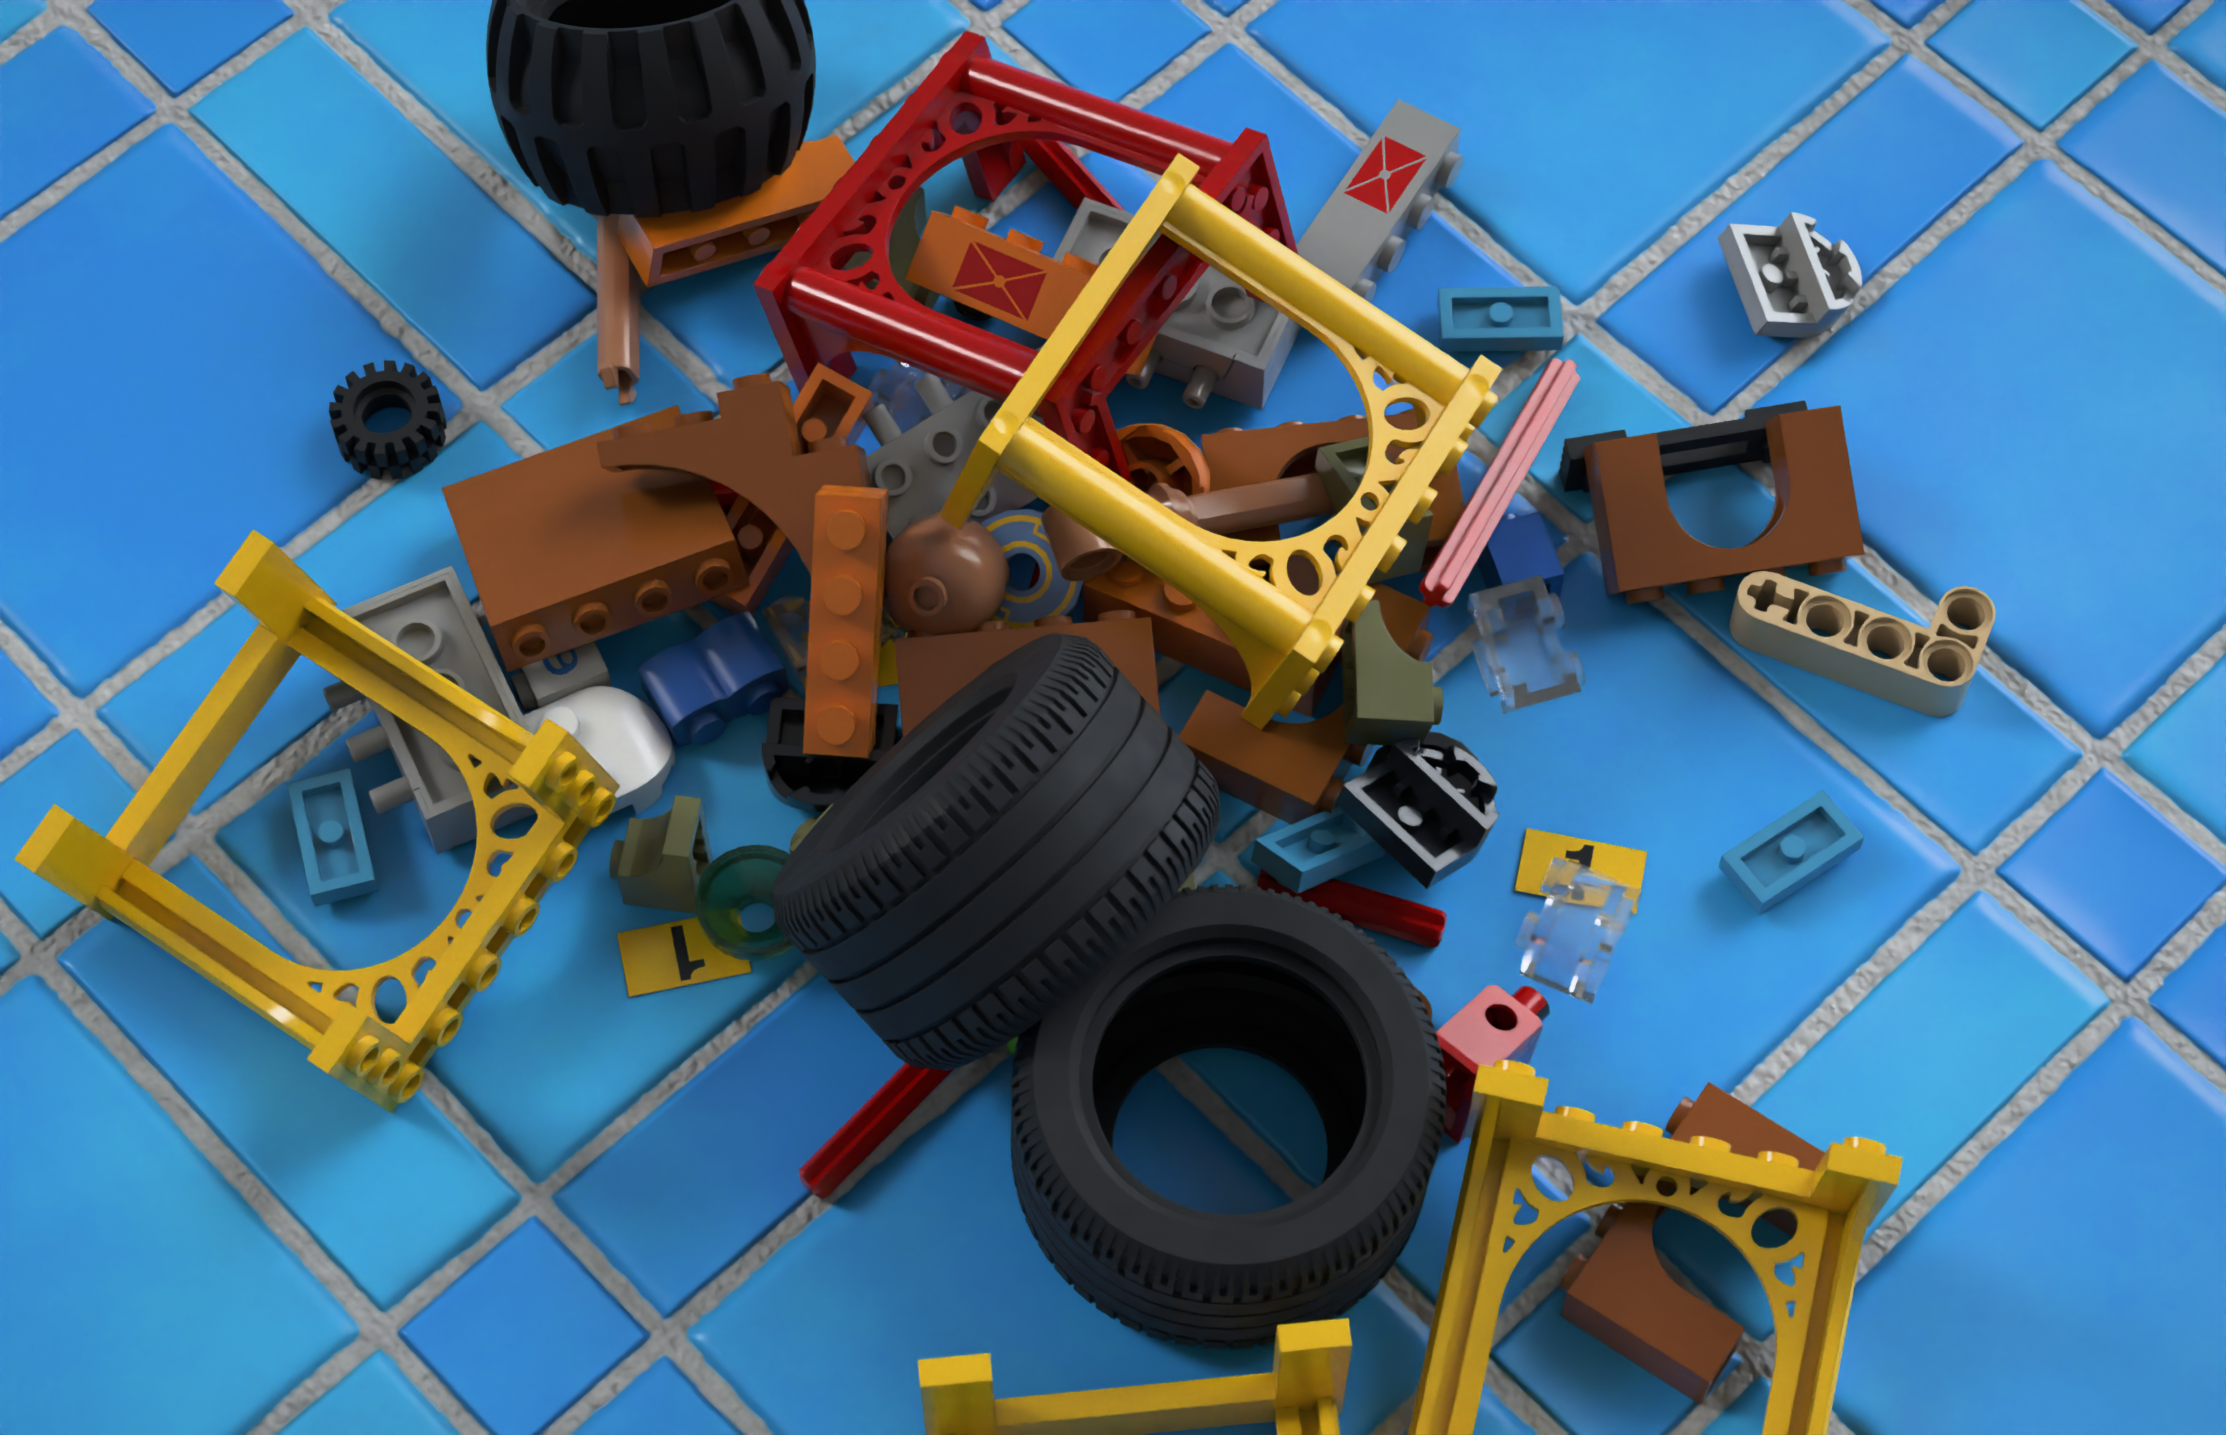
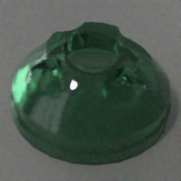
[694,845,794,961]

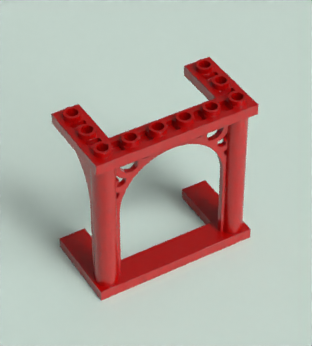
[753,30,1298,483]

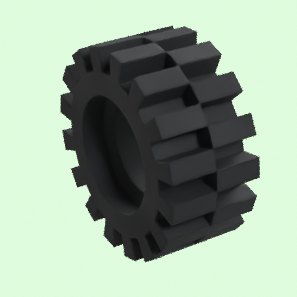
[329,360,447,480]

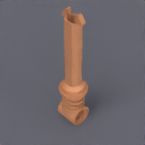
[590,214,640,406]
[1041,473,1334,581]

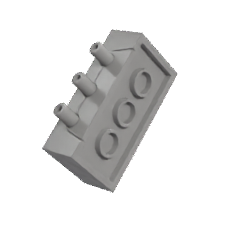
[1054,197,1302,410]
[863,345,1045,554]
[323,565,536,855]

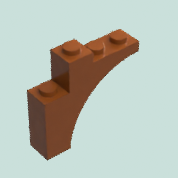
[596,373,887,599]

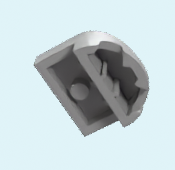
[1717,212,1862,338]

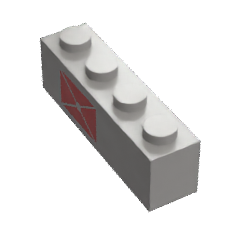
[1296,99,1463,303]

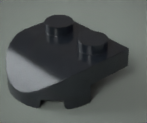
[762,697,899,812]
[1335,738,1500,889]

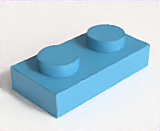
[1437,286,1564,352]
[286,768,379,907]
[1719,790,1864,915]
[1251,805,1386,894]

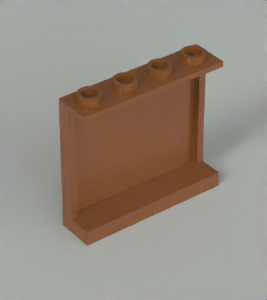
[441,405,749,672]

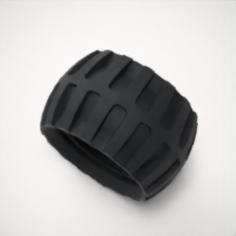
[486,0,816,218]

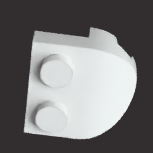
[523,686,675,815]

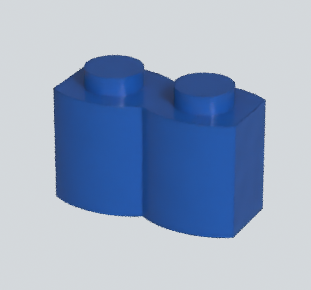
[637,611,789,748]

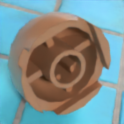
[883,512,1009,635]

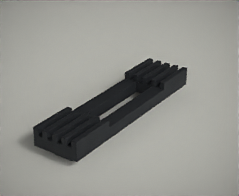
[1559,400,1808,492]

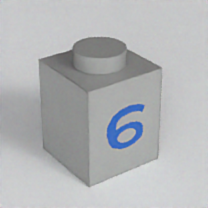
[510,641,612,712]

